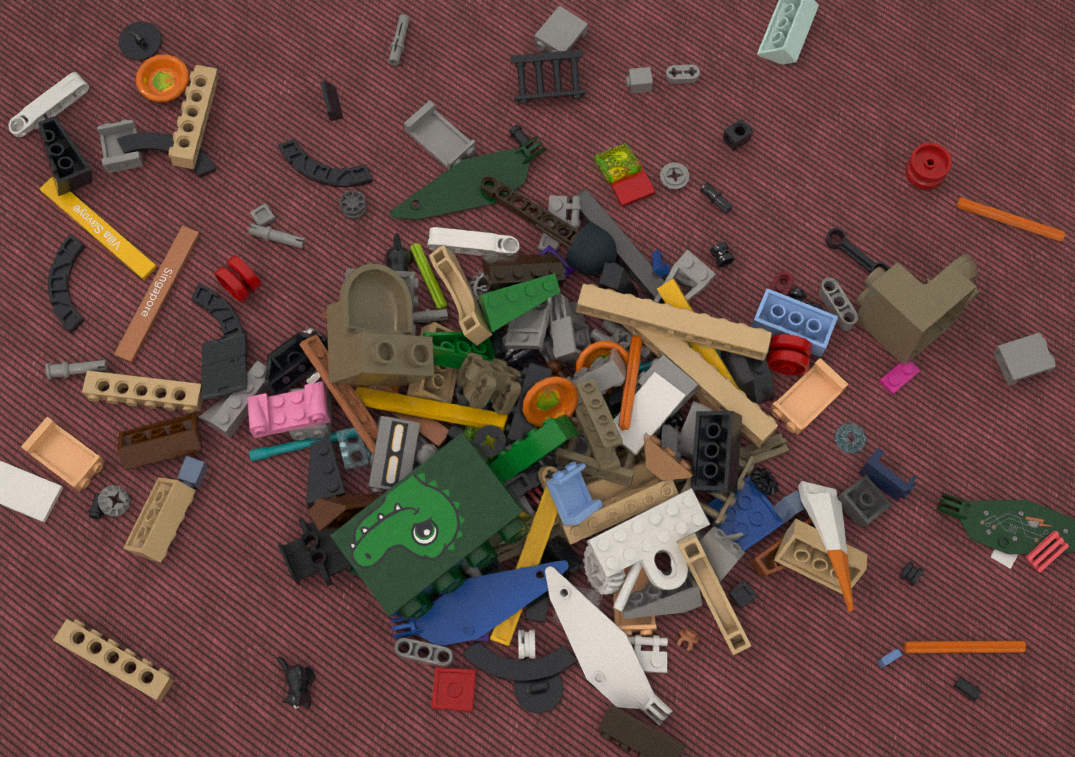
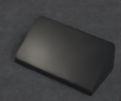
[321,81,343,121]

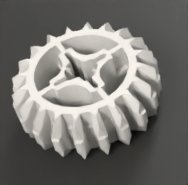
[583,546,626,595]

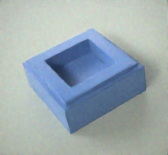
[877,649,902,668]

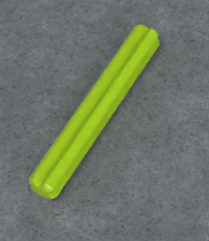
[410,243,447,309]

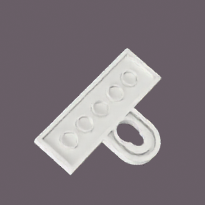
[587,488,710,590]

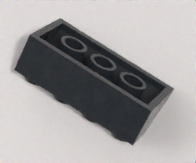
[691,411,742,494]

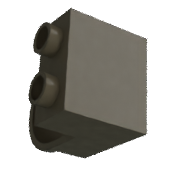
[856,253,980,365]
[327,264,434,387]

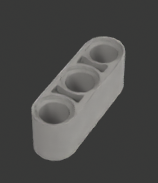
[818,277,858,331]
[677,401,712,459]
[394,638,453,668]

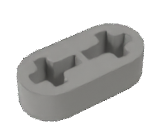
[665,65,700,84]

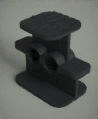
[278,518,354,586]

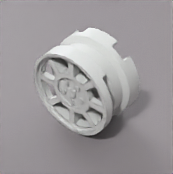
[518,630,535,659]

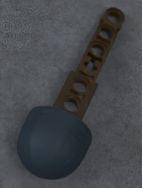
[481,176,617,276]

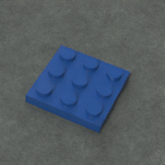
[704,475,785,552]

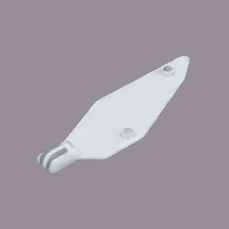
[545,566,673,726]

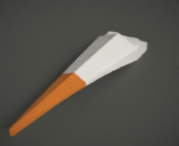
[798,481,854,613]

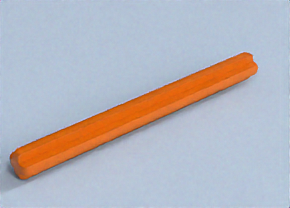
[957,197,1065,242]
[618,335,643,431]
[904,641,1026,653]

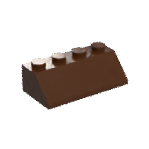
[117,413,202,470]
[308,493,380,531]

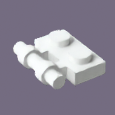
[628,635,668,673]

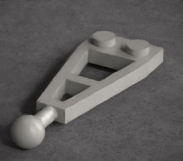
[654,250,716,303]

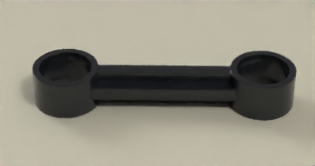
[825,228,890,275]

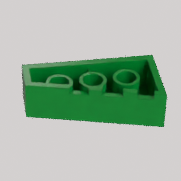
[478,273,560,332]
[422,332,502,369]
[492,414,579,481]

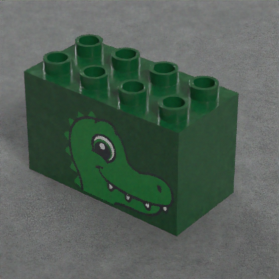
[330,433,533,620]

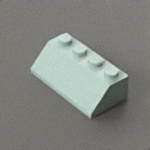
[757,0,819,65]

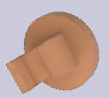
[677,628,699,651]

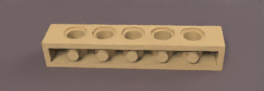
[169,65,218,169]
[82,371,203,413]
[558,477,679,545]
[53,619,174,702]

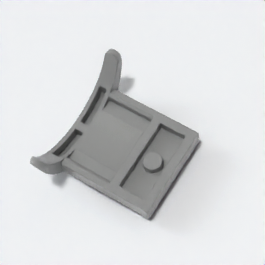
[504,298,553,349]

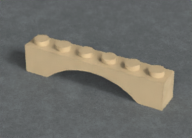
[429,245,492,345]
[677,533,751,655]

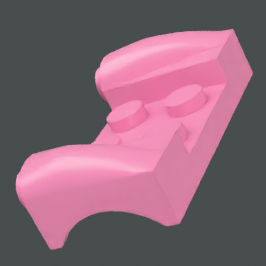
[247,381,331,438]

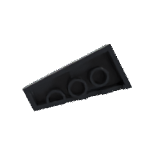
[38,116,92,196]
[504,363,552,441]

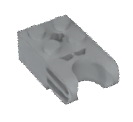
[550,293,591,367]

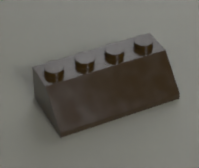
[482,253,566,293]
[598,704,686,757]

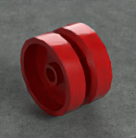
[905,142,952,190]
[214,255,262,303]
[767,334,813,375]

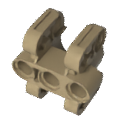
[456,353,521,415]

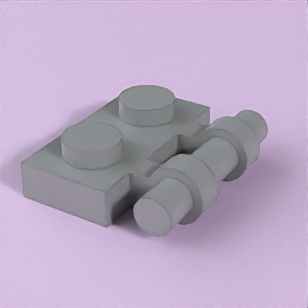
[547,195,582,234]

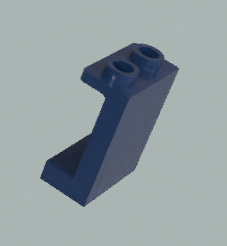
[859,448,917,502]

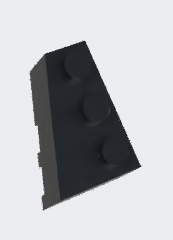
[599,263,638,298]
[306,438,346,509]

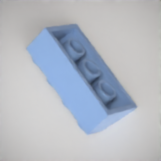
[751,289,838,357]

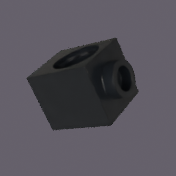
[722,119,753,151]

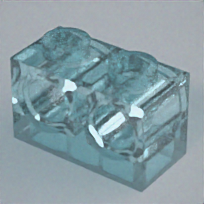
[336,427,371,470]

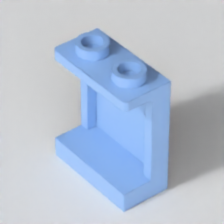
[546,462,603,526]

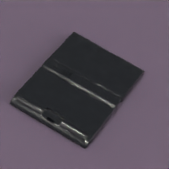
[202,331,248,401]

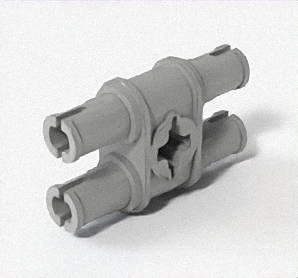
[590,320,653,366]

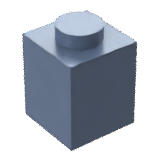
[177,456,208,489]
[773,490,805,523]

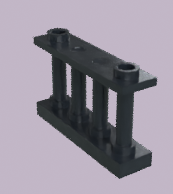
[510,49,586,104]

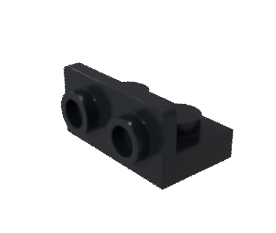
[540,535,584,580]

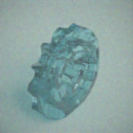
[835,422,867,453]

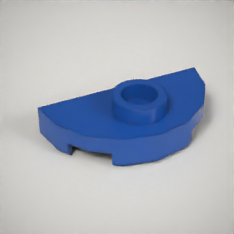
[652,250,670,277]

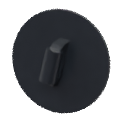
[119,21,161,60]
[514,674,563,713]

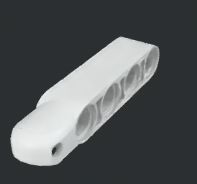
[9,72,89,137]
[427,227,519,257]

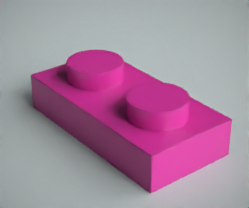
[879,361,921,395]

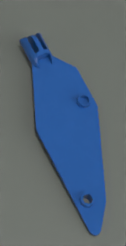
[391,560,569,646]

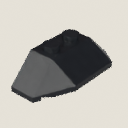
[264,332,328,396]
[721,351,775,404]

